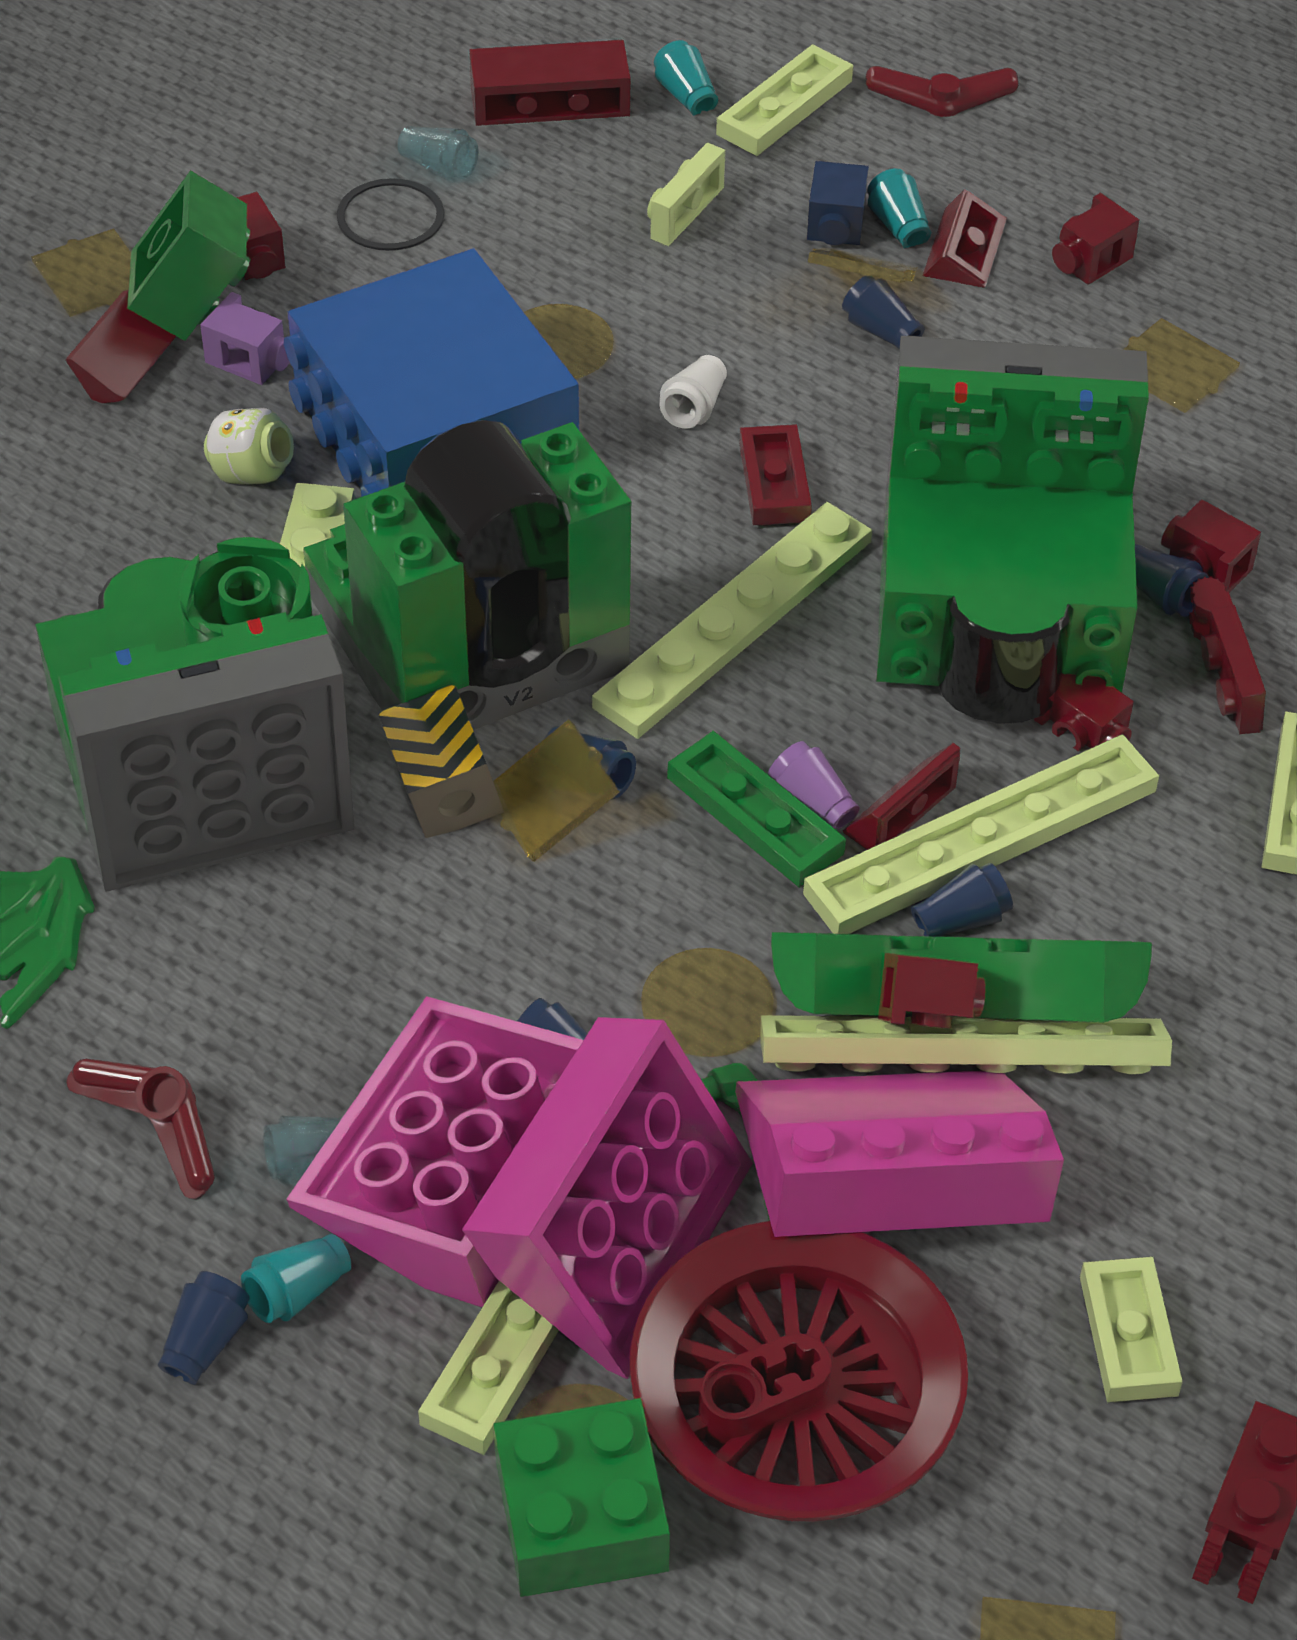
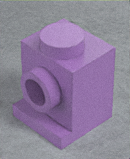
[200,292,290,385]

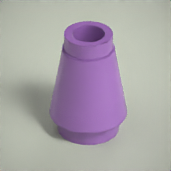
[768,741,860,830]

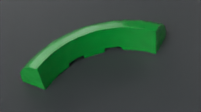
[771,932,1152,1023]

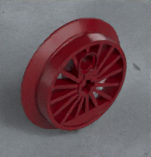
[630,1221,968,1522]

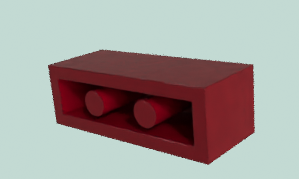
[469,40,631,126]

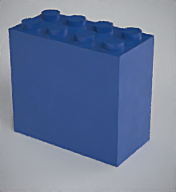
[284,248,579,497]

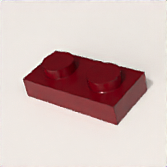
[739,424,812,525]

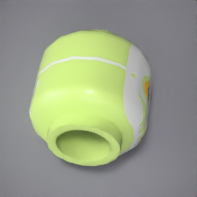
[204,408,294,484]

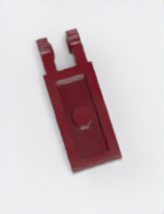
[1189,577,1266,735]
[1192,1401,1297,1604]

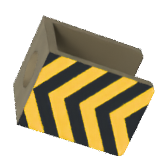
[379,685,504,838]

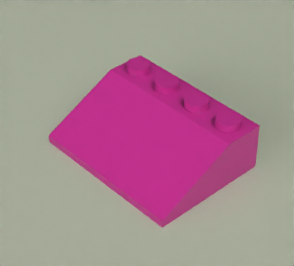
[286,996,583,1307]
[462,1017,753,1379]
[735,1071,1064,1237]

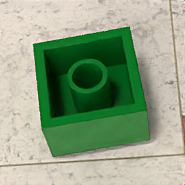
[127,170,250,341]
[493,1398,670,1597]

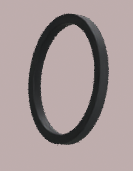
[337,178,444,251]

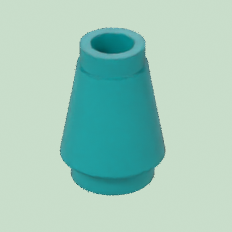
[654,40,719,116]
[867,168,932,248]
[241,1233,351,1323]

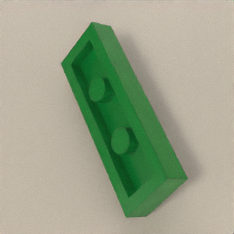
[667,731,846,888]

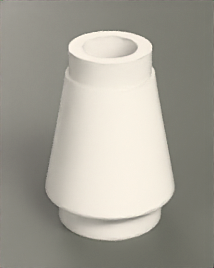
[660,355,727,429]

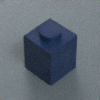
[807,161,869,245]

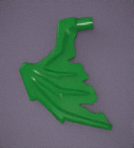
[0,856,95,1029]

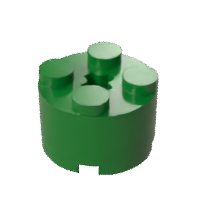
[179,537,313,646]

